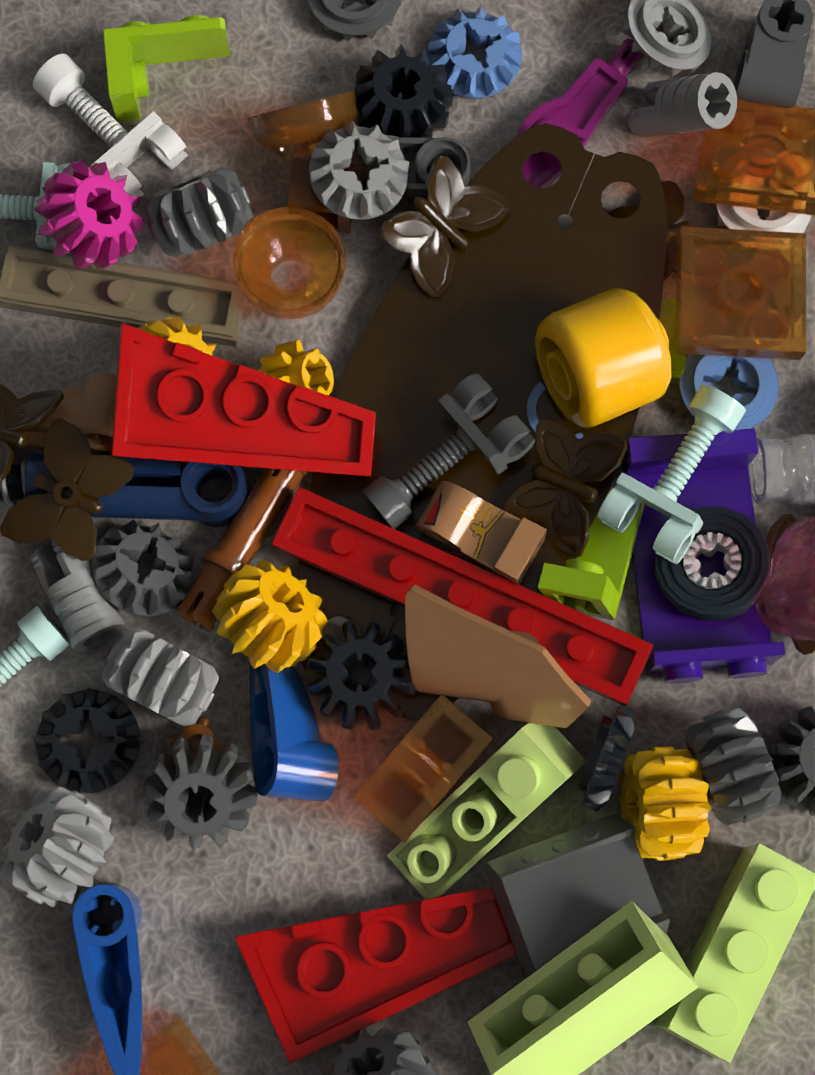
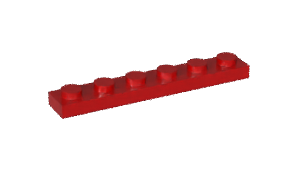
[272,487,654,707]

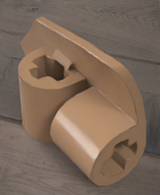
[405,585,591,728]

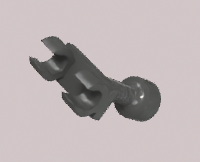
[362,373,535,529]

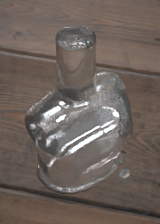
[749,434,815,506]

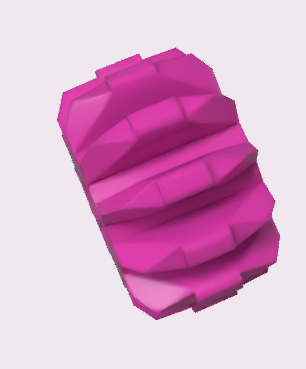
[33,160,146,269]

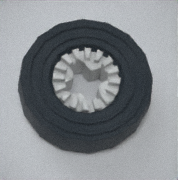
[655,507,770,621]

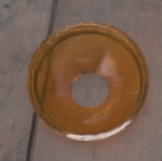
[246,91,358,161]
[233,207,346,319]

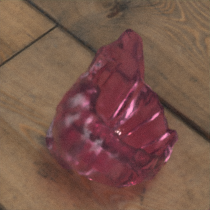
[754,516,815,641]

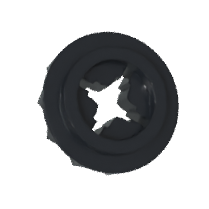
[33,688,140,794]
[577,706,637,811]

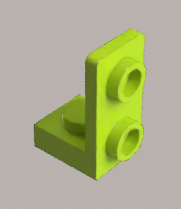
[103,15,230,122]
[538,491,644,621]

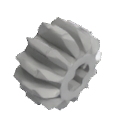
[101,628,219,726]
[0,786,114,908]

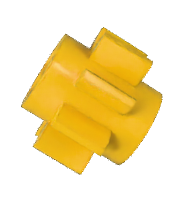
[258,340,334,396]

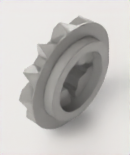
[622,0,712,77]
[309,121,409,220]

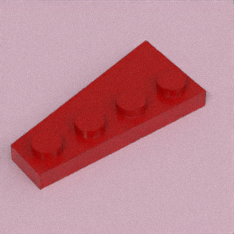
[110,323,376,476]
[235,886,517,1064]

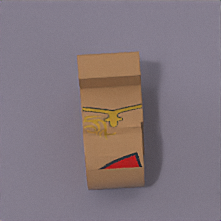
[415,481,547,584]

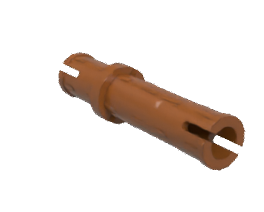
[175,468,308,632]

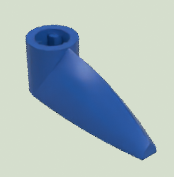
[250,664,338,802]
[72,885,143,1075]

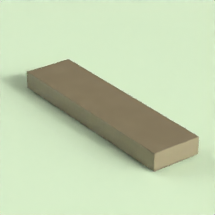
[0,243,248,347]

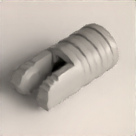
[627,72,737,137]
[30,537,126,652]

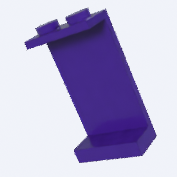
[621,428,785,684]

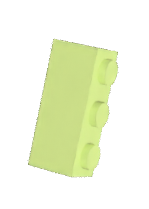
[656,843,815,1063]
[468,901,698,1075]

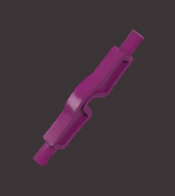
[517,38,645,189]

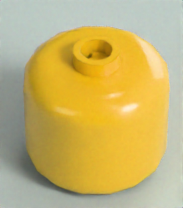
[535,288,672,428]

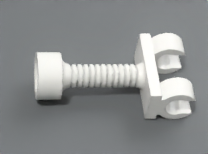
[33,54,188,197]

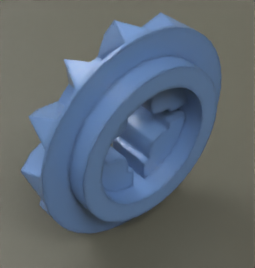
[428,6,523,99]
[679,338,779,430]

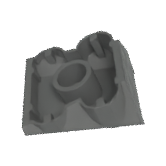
[485,814,671,978]

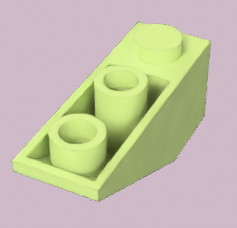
[387,723,586,899]

